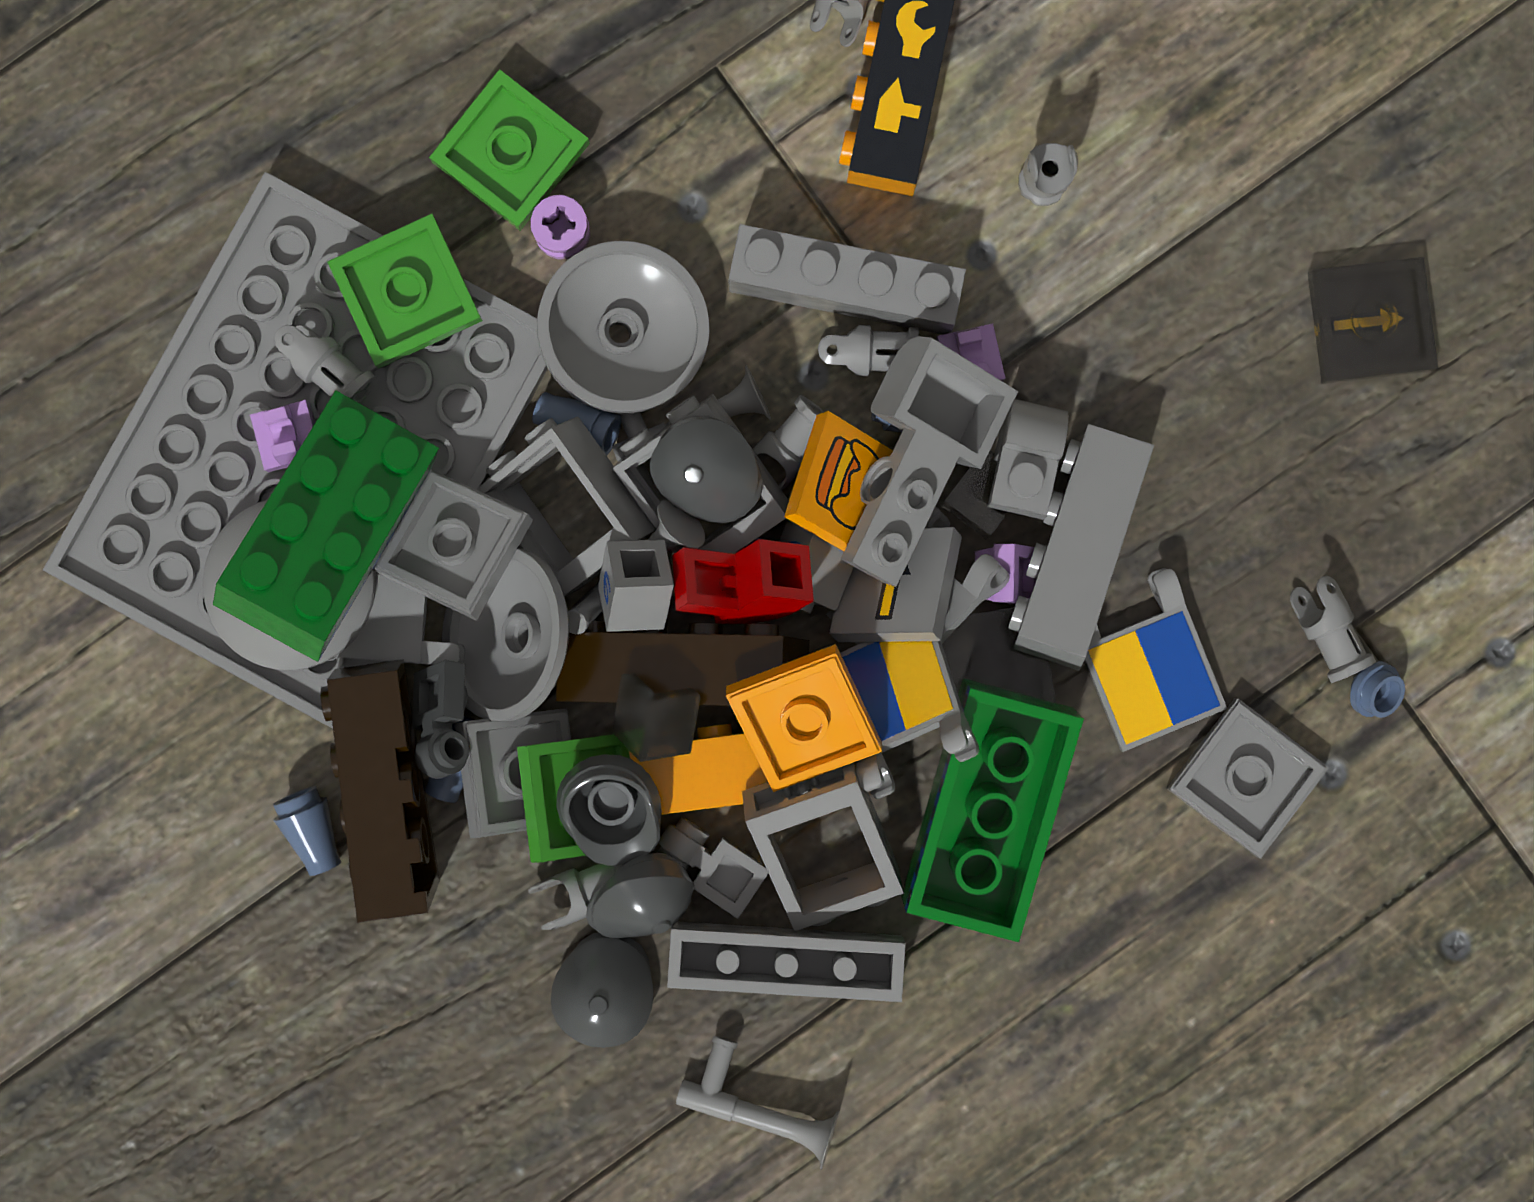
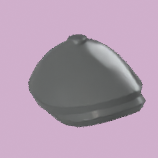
[650,416,763,524]
[556,754,662,866]
[586,853,695,938]
[551,933,653,1048]

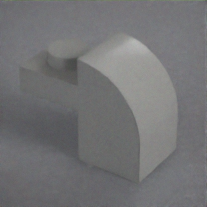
[988,399,1069,520]

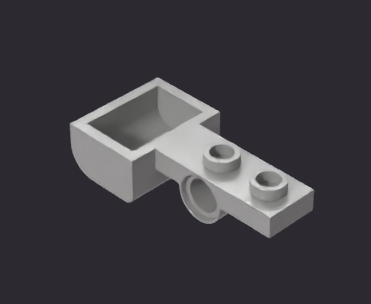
[841,336,1018,587]

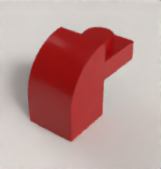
[672,539,814,624]

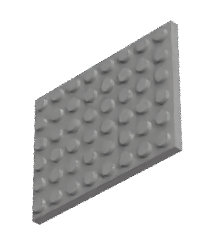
[43,172,548,729]

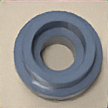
[1350,661,1405,718]

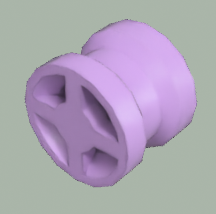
[530,195,590,260]

